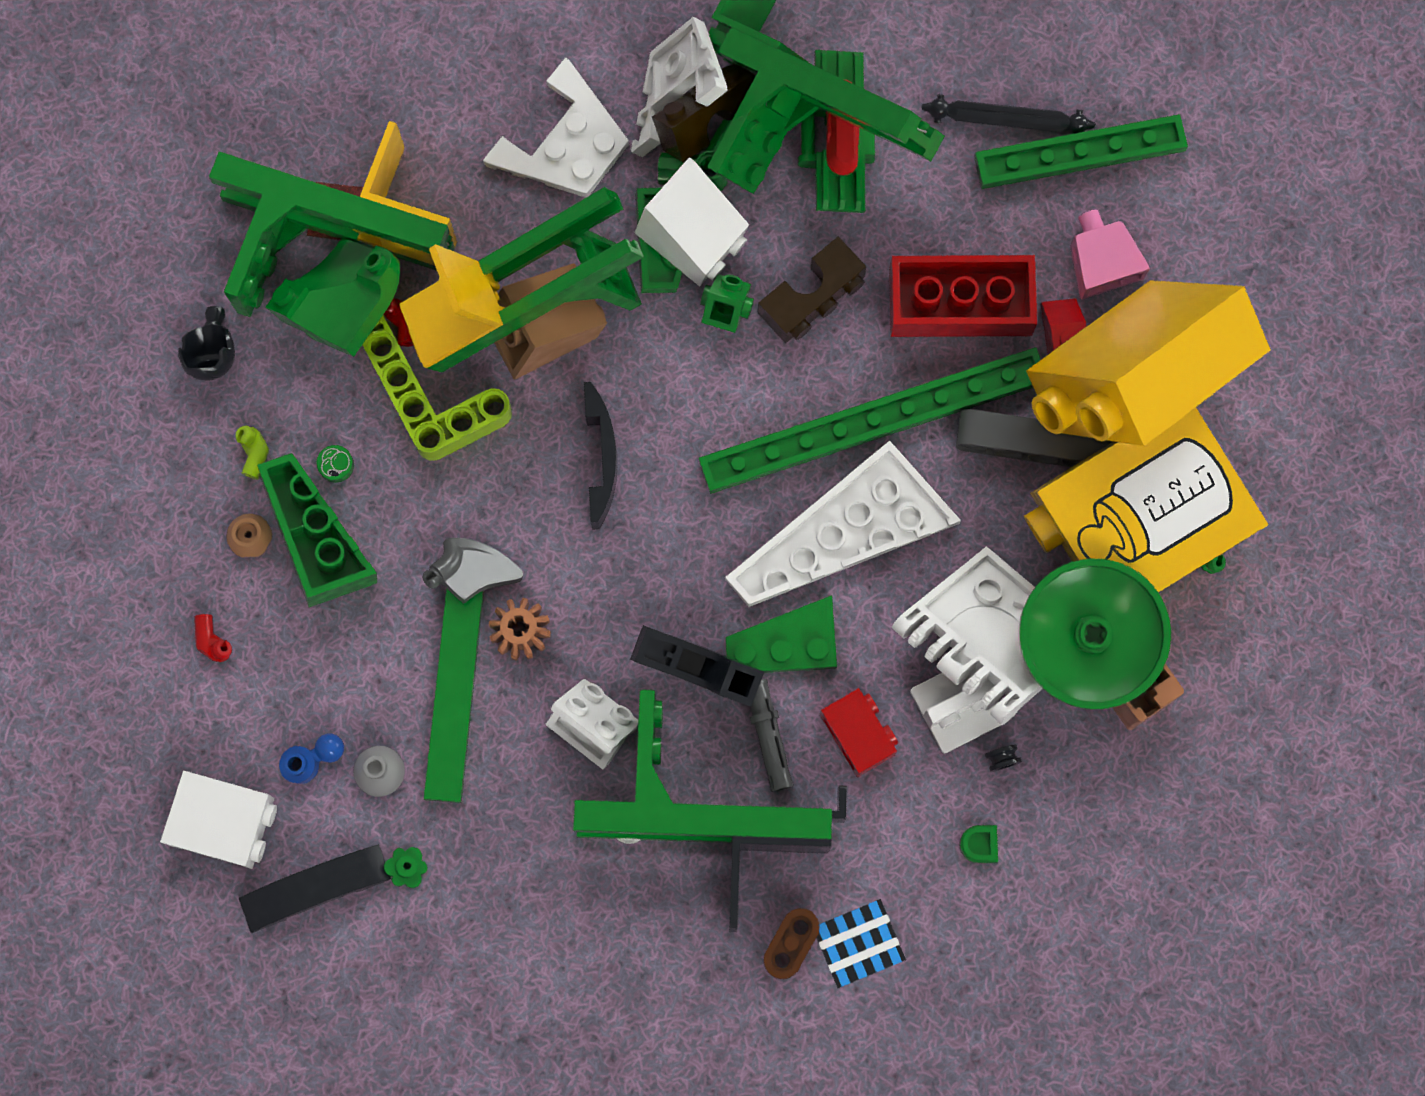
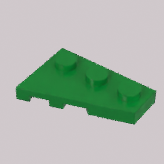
[635,188,682,293]
[726,595,837,673]

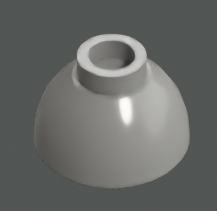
[353,746,405,797]

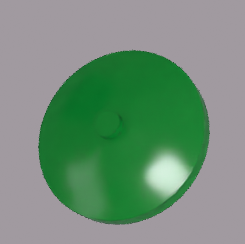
[1019,559,1171,709]

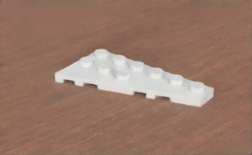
[725,440,961,607]

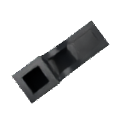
[630,625,764,707]

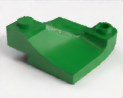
[266,238,400,357]

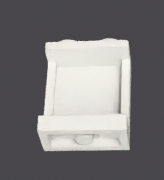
[160,770,277,869]

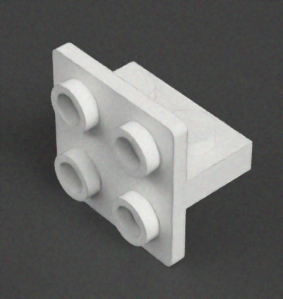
[910,669,1001,754]
[546,679,639,769]

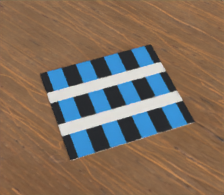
[817,899,906,988]

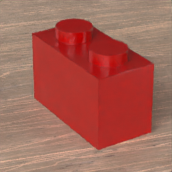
[820,688,898,778]

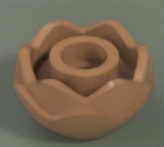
[226,514,272,558]

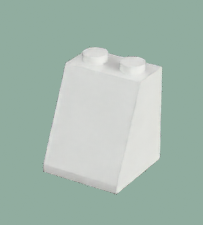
[634,157,749,287]

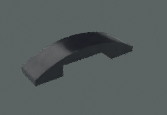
[584,382,617,530]
[239,844,391,933]

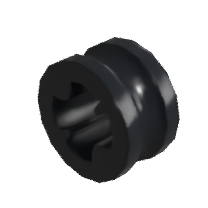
[985,744,1022,772]

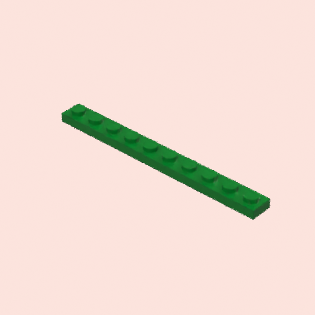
[699,347,1041,494]

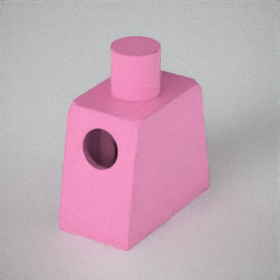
[1071,210,1150,300]

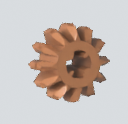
[489,598,551,660]

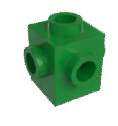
[700,274,754,333]

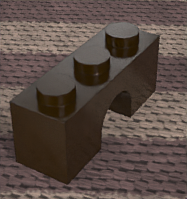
[652,63,755,162]
[758,236,867,344]

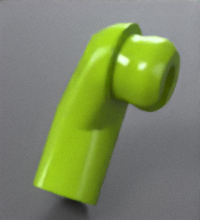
[235,425,269,480]

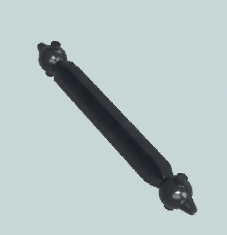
[922,94,1096,134]

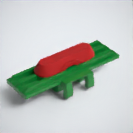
[798,50,875,213]

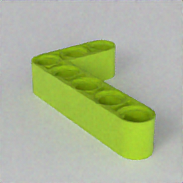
[362,316,512,461]

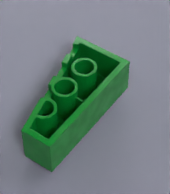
[257,453,378,608]

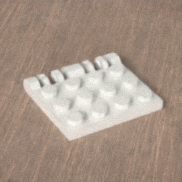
[892,546,1042,725]

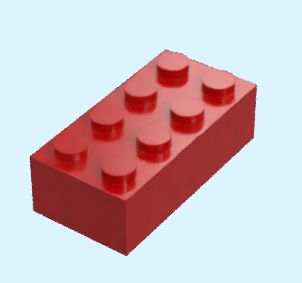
[889,255,1037,337]

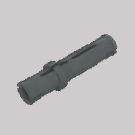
[750,679,794,792]

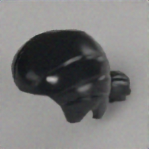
[178,306,235,381]

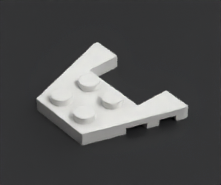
[631,17,727,157]
[483,58,629,197]

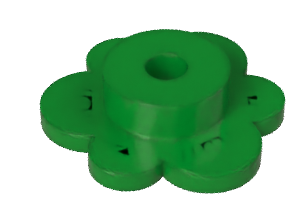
[384,847,428,888]

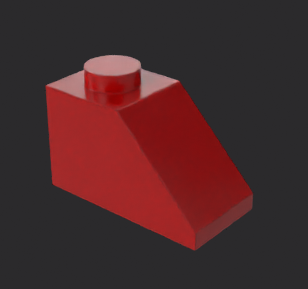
[1040,298,1087,354]

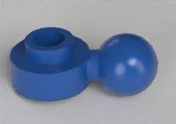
[279,733,344,784]

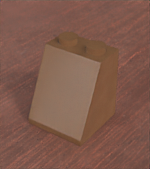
[495,263,607,380]

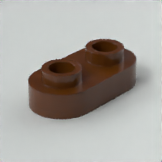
[764,908,820,980]

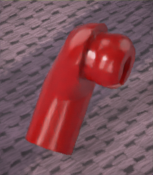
[384,298,414,347]
[194,614,232,662]

